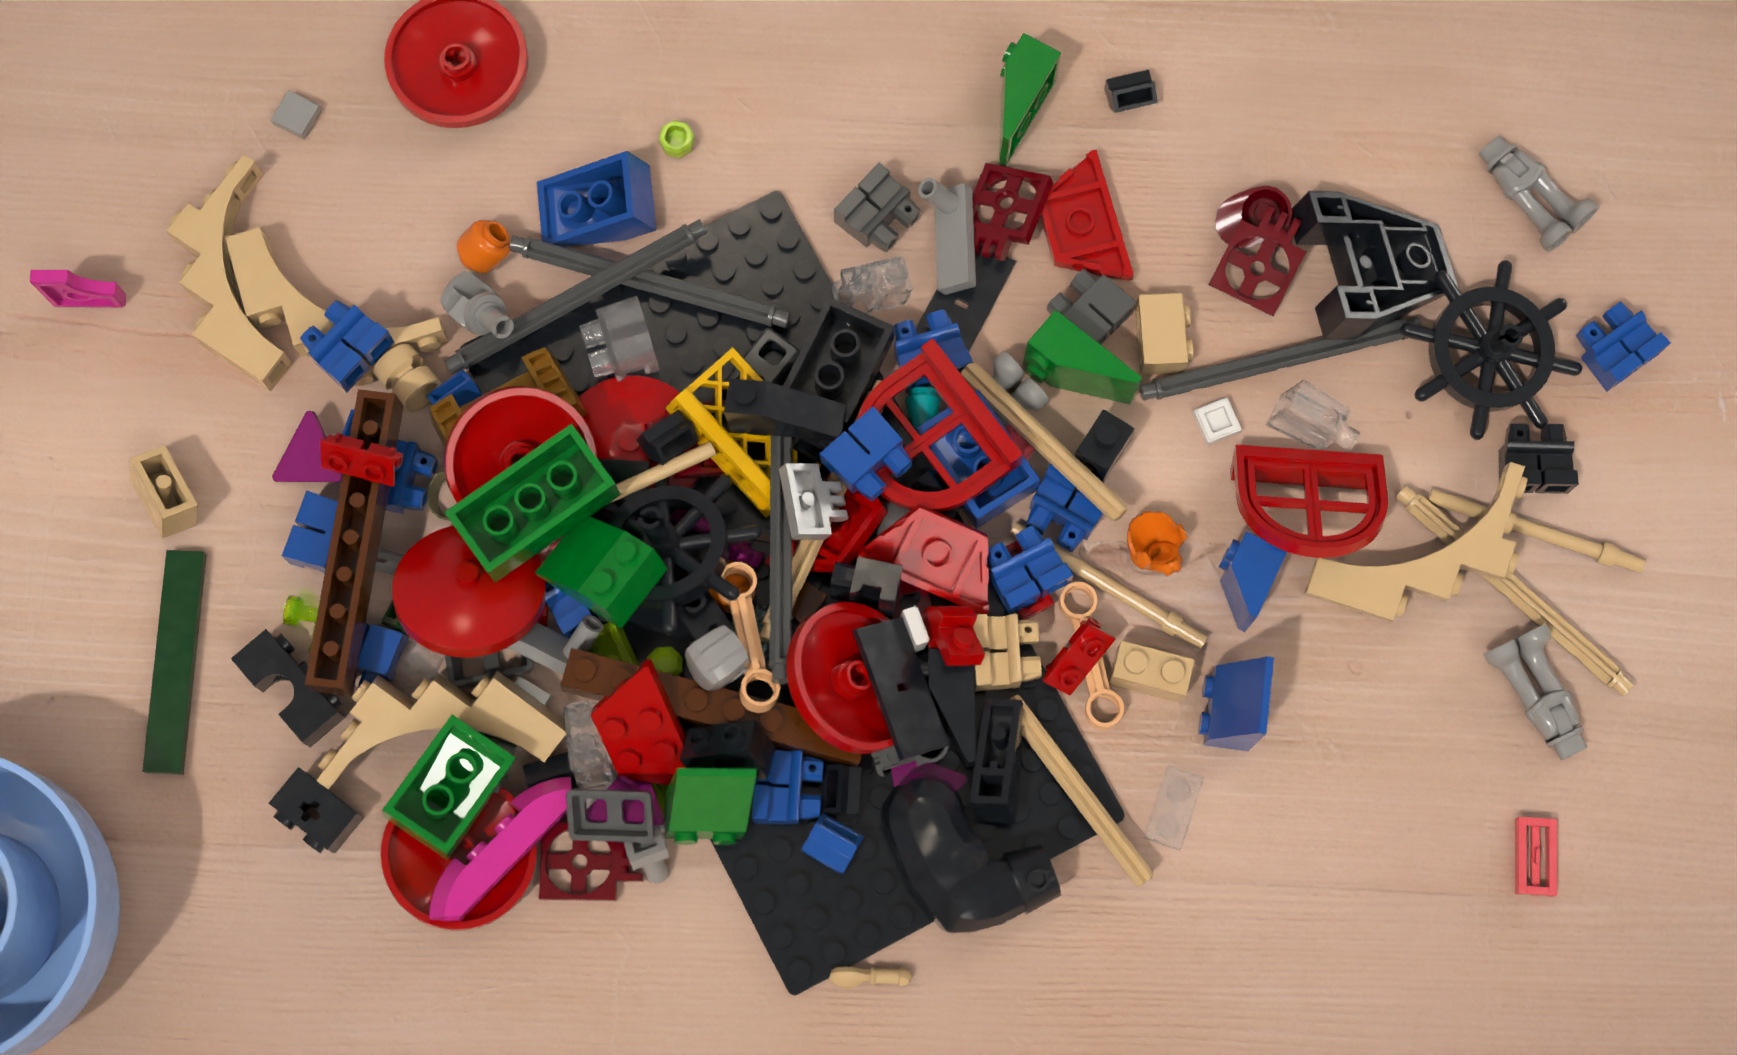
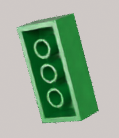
[444,424,620,583]

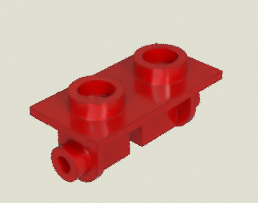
[320,433,403,487]
[1042,617,1116,696]

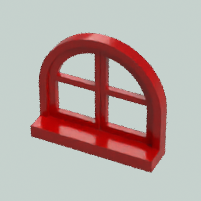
[856,338,1023,512]
[1230,444,1388,558]

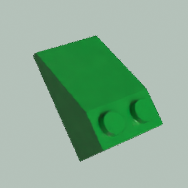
[999,33,1061,167]
[1022,310,1142,404]
[535,517,668,629]
[382,715,516,860]
[664,768,756,845]

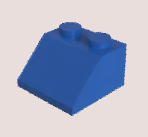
[1219,531,1287,632]

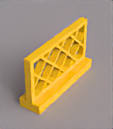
[665,347,823,517]

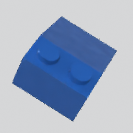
[537,151,656,247]
[916,389,1040,529]
[1198,657,1274,751]

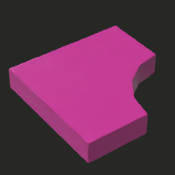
[30,270,126,307]

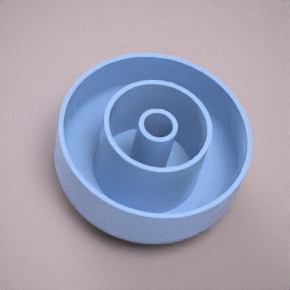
[0,758,120,1055]

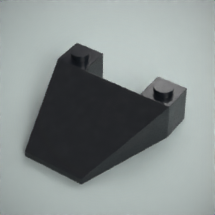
[1290,191,1458,340]

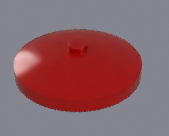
[384,0,529,128]
[579,375,702,489]
[444,386,597,503]
[392,525,546,657]
[786,602,905,754]
[381,787,537,931]

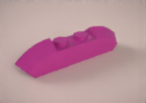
[429,777,572,921]

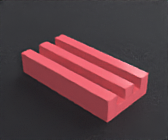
[1515,817,1557,897]

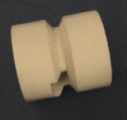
[373,343,442,413]

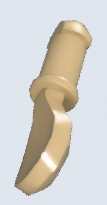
[829,966,912,989]

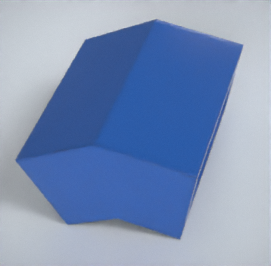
[425,369,482,407]
[801,813,864,875]

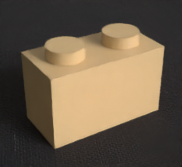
[1135,293,1193,375]
[130,445,198,539]
[1109,640,1195,703]

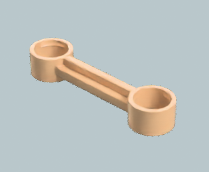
[718,562,780,713]
[1058,582,1124,730]

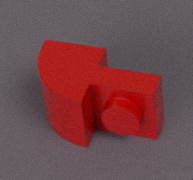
[921,606,985,666]

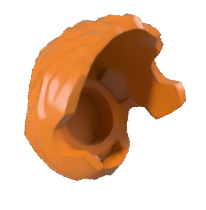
[1127,510,1188,577]

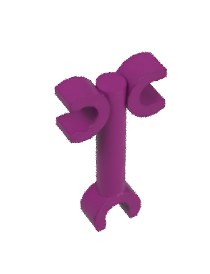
[671,509,766,568]

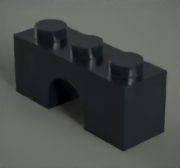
[231,629,345,748]

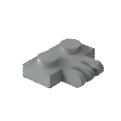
[779,463,848,540]

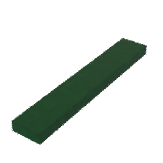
[142,550,207,775]

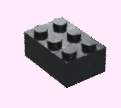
[783,297,895,433]

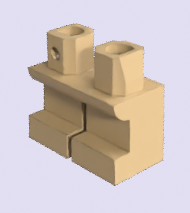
[973,614,1042,692]

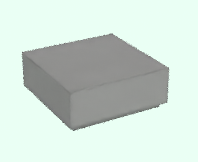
[271,90,321,139]

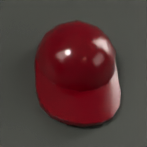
[1215,185,1293,249]

